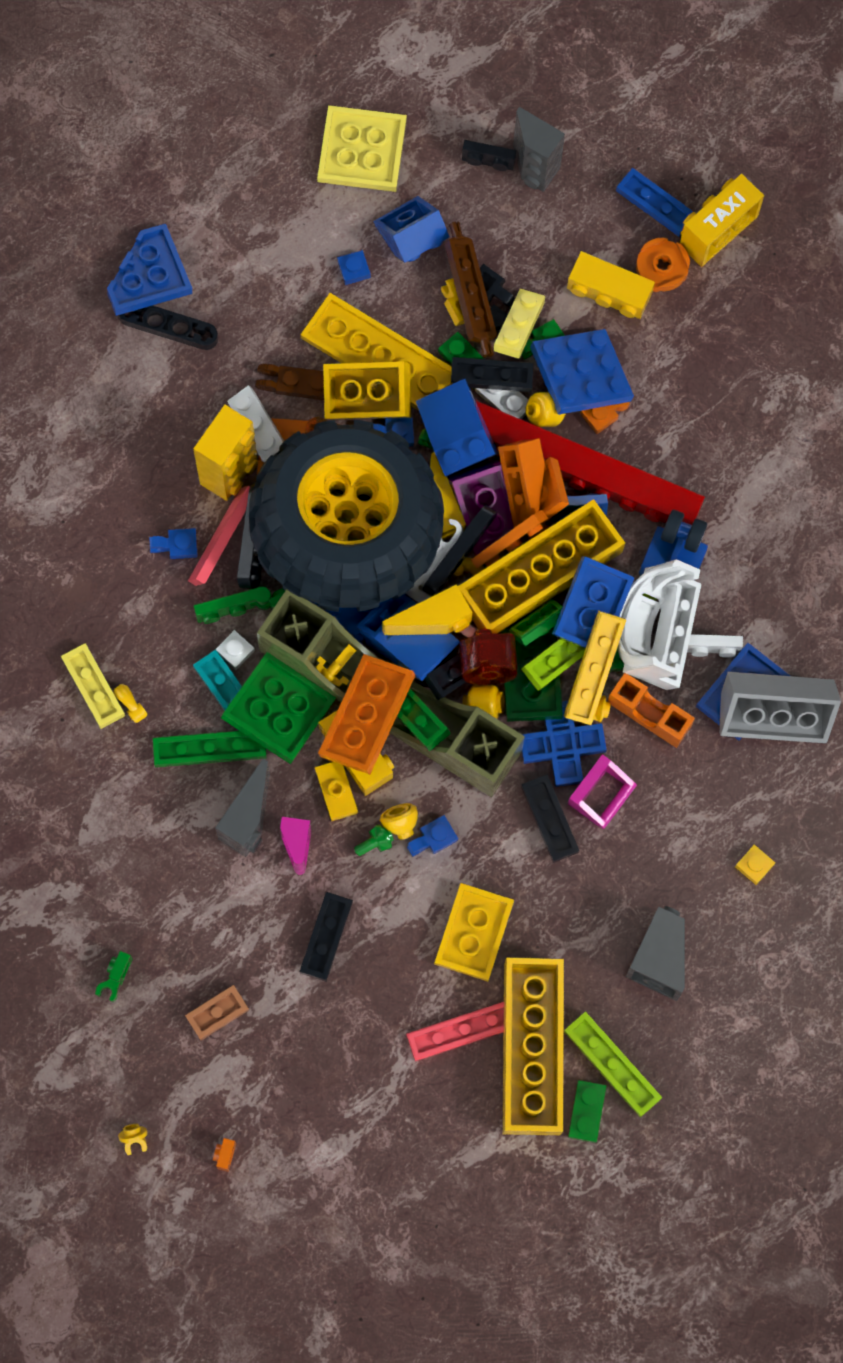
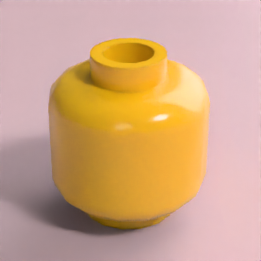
[526,392,566,427]
[463,685,505,719]

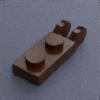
[255,364,324,400]

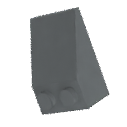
[215,759,270,857]

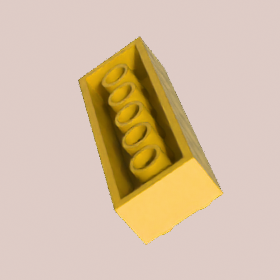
[458,499,625,640]
[503,958,564,1136]

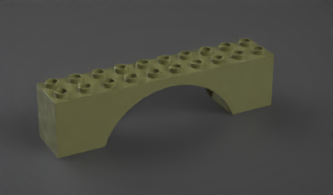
[257,590,525,798]

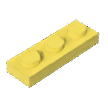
[494,289,545,359]
[61,643,125,729]

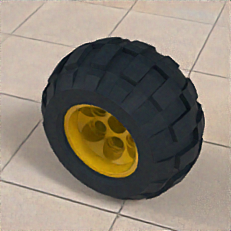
[249,419,444,612]

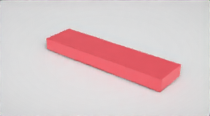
[188,486,250,586]
[406,1002,504,1062]

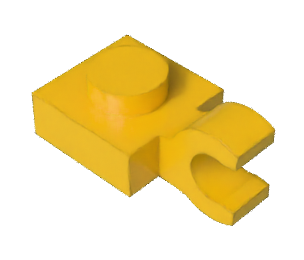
[441,278,465,326]

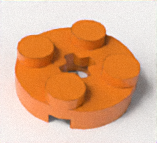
[636,238,690,292]

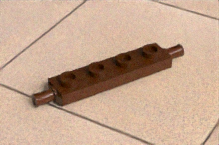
[444,222,497,358]

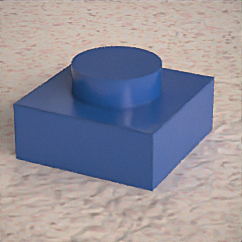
[337,250,371,285]

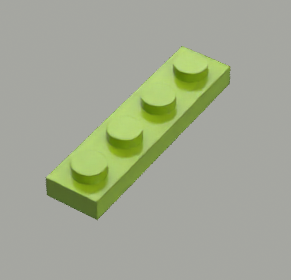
[564,1011,662,1118]

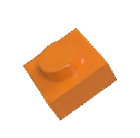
[213,1138,236,1172]

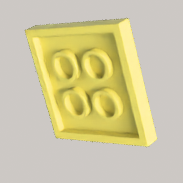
[317,105,407,192]

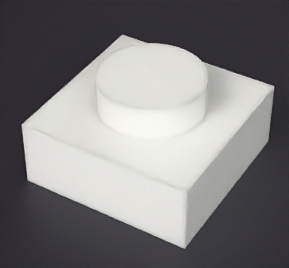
[215,630,255,670]

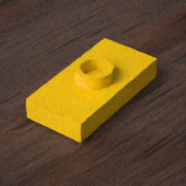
[315,762,358,822]

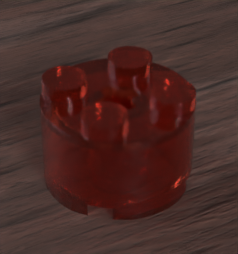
[460,629,517,685]

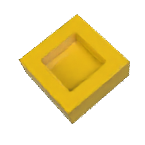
[735,845,775,885]

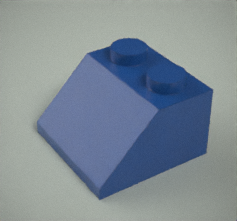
[373,196,450,263]

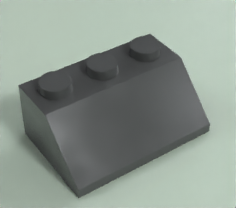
[513,107,565,192]

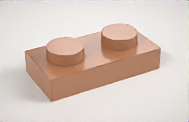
[185,985,249,1041]

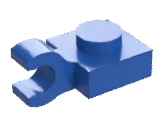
[373,417,414,447]
[149,528,197,559]
[407,815,458,857]

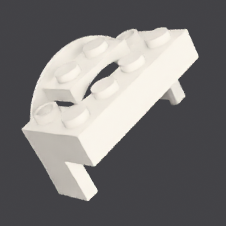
[617,559,701,690]

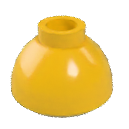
[379,803,418,840]

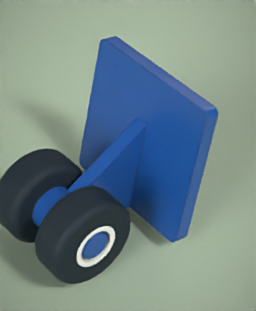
[638,509,708,581]

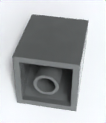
[626,906,685,1001]

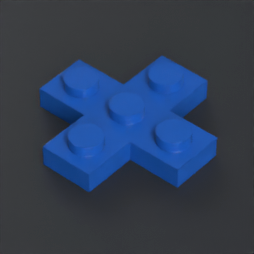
[522,701,607,787]

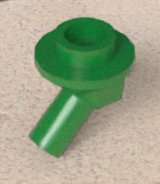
[354,824,394,856]

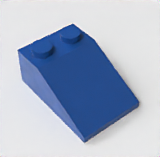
[416,379,499,476]

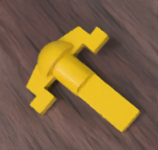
[316,644,357,687]

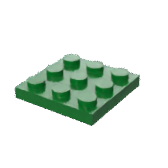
[221,652,336,765]

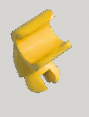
[113,684,147,723]

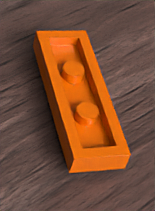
[471,510,548,569]

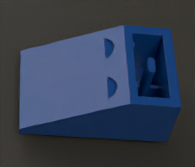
[356,594,460,681]

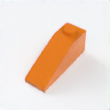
[498,438,545,528]

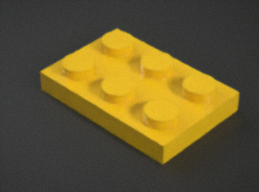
[434,883,514,982]

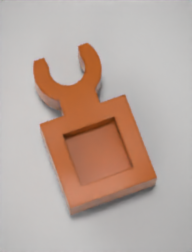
[580,402,630,434]

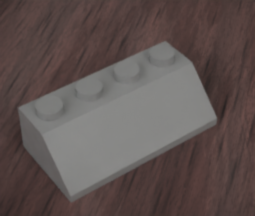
[719,672,841,743]

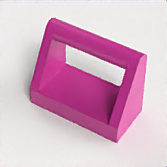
[568,754,637,829]
[280,817,311,875]

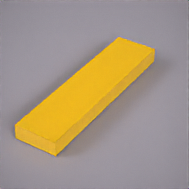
[564,610,626,725]

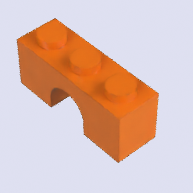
[608,673,695,748]

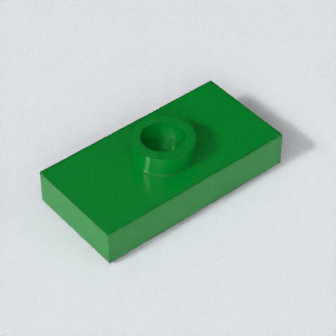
[509,600,563,646]

